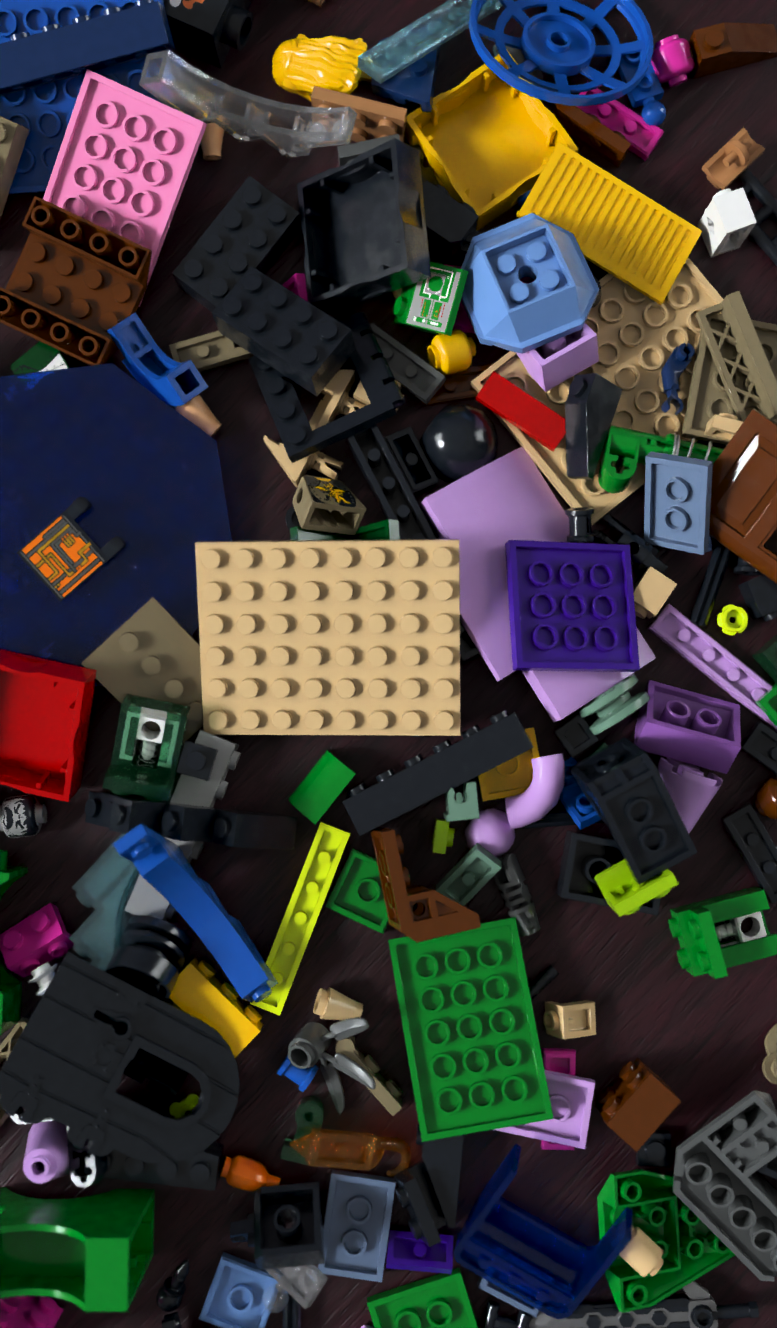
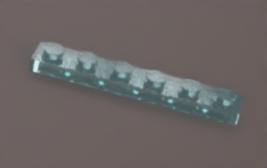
[357,0,503,84]

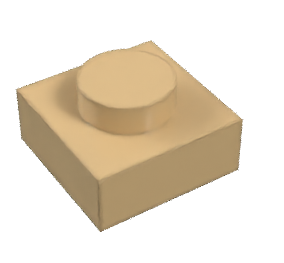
[704,413,743,442]

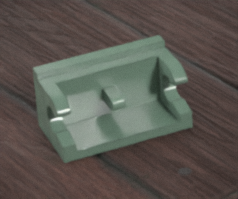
[443,780,480,822]

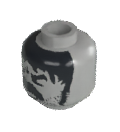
[0,794,47,838]

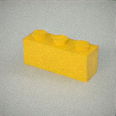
[169,958,264,1058]

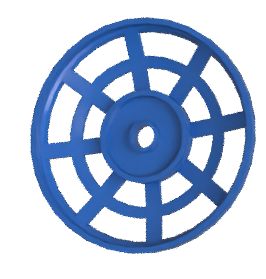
[469,0,653,106]

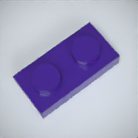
[386,1230,454,1274]

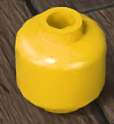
[427,330,476,375]

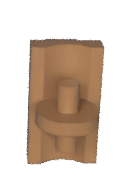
[702,127,765,190]

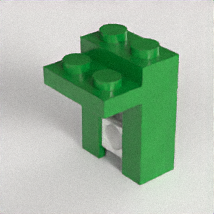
[668,886,777,979]

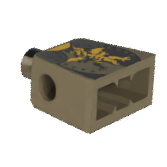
[292,472,366,535]

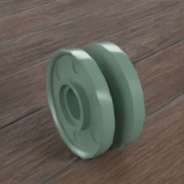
[577,674,650,735]

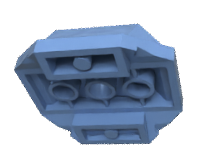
[461,213,599,354]

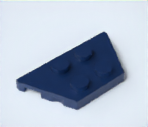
[371,18,443,112]

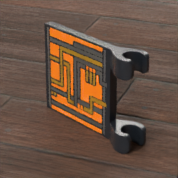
[17,496,127,602]

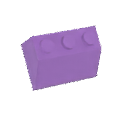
[634,680,741,774]

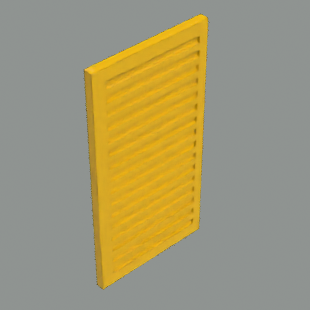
[517,142,702,305]

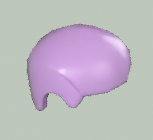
[465,808,516,857]

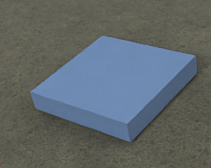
[199,1252,283,1328]

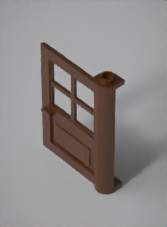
[709,409,777,584]

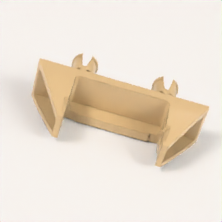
[263,369,366,487]

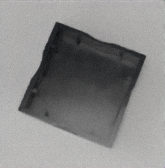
[297,138,431,314]

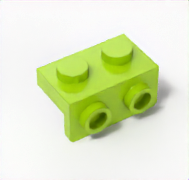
[594,860,678,917]

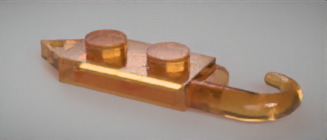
[290,1128,412,1177]

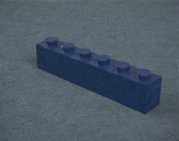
[0,0,175,96]

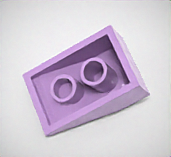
[516,323,599,392]

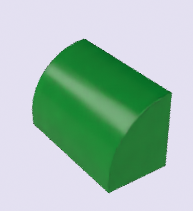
[288,750,356,825]

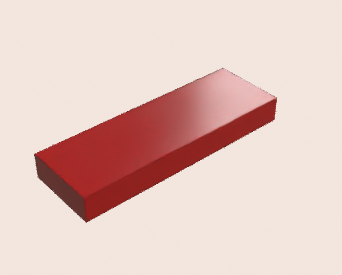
[475,371,566,452]

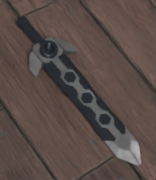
[529,1281,759,1328]

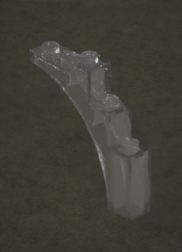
[139,50,357,158]

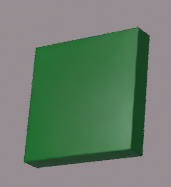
[325,848,410,934]

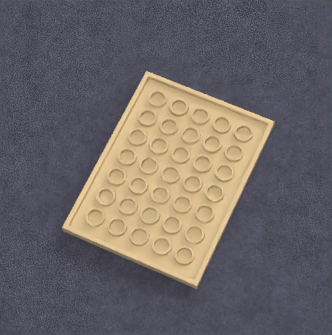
[471,257,724,525]
[195,539,461,736]

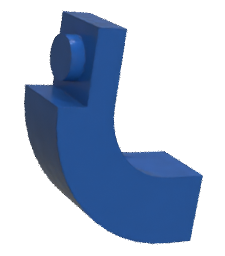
[107,312,208,407]

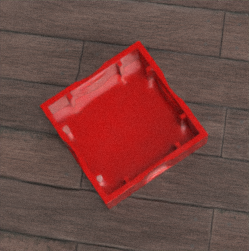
[0,649,97,802]

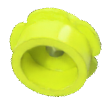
[717,604,748,636]

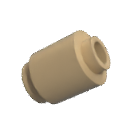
[613,1223,664,1277]

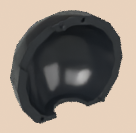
[419,403,499,482]

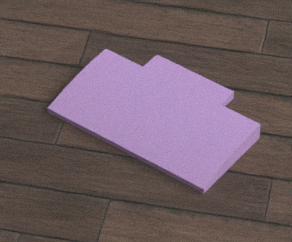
[419,447,656,723]

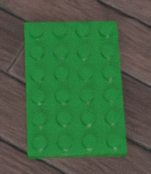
[388,917,554,1142]

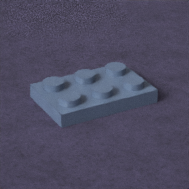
[644,451,713,555]
[317,1169,396,1282]

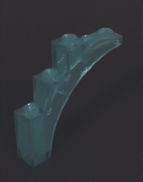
[69,833,139,1028]

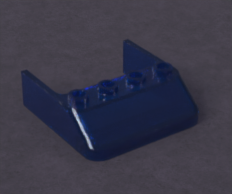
[454,1144,633,1319]

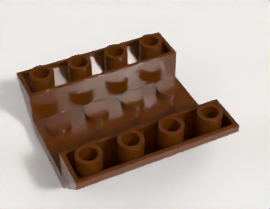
[0,196,152,370]

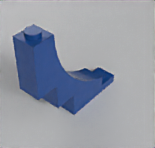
[113,824,278,1002]

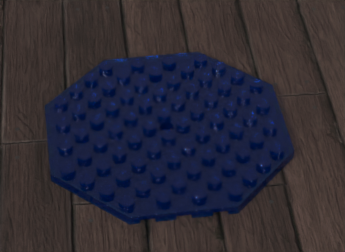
[0,363,232,686]

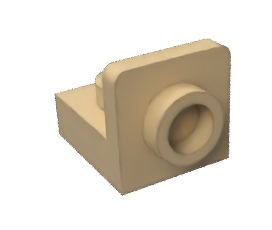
[543,1000,596,1039]

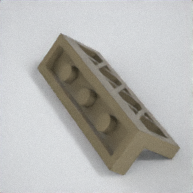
[695,291,777,422]

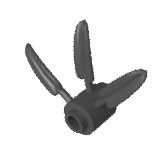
[288,1017,376,1114]

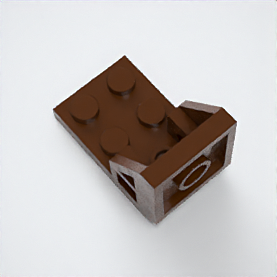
[371,827,481,942]

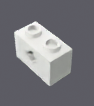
[698,187,757,258]

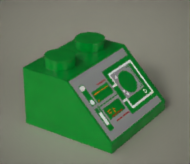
[393,262,469,336]

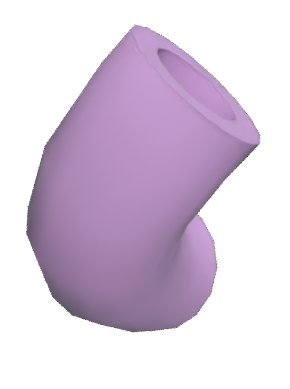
[505,754,565,829]

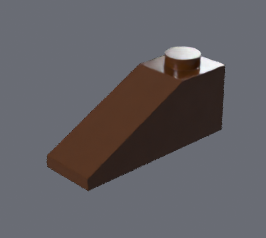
[689,22,777,79]

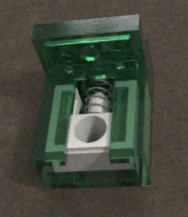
[103,694,191,802]

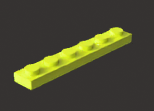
[250,821,351,1016]

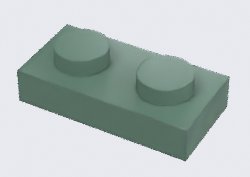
[435,843,502,906]

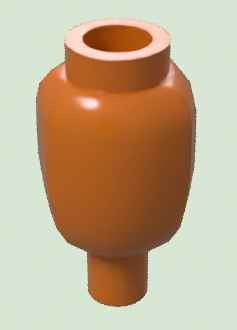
[220,1155,281,1192]

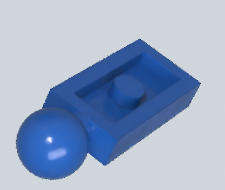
[617,40,666,126]

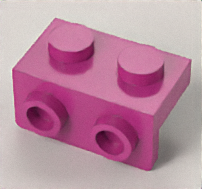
[0,903,77,977]

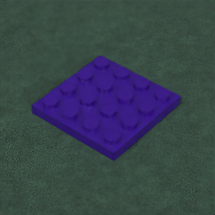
[505,540,640,672]

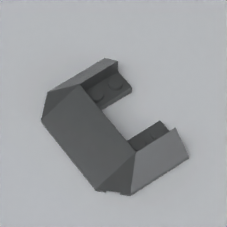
[673,1090,777,1282]

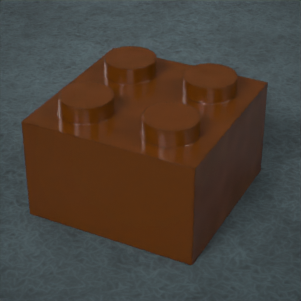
[596,1058,681,1152]

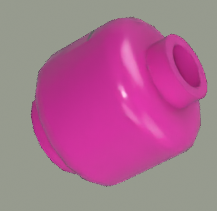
[651,34,695,87]

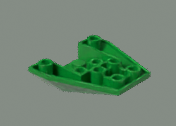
[597,1169,735,1313]

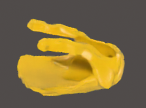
[272,34,374,102]

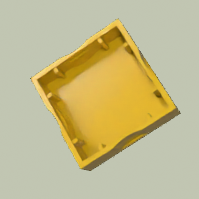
[406,50,579,231]

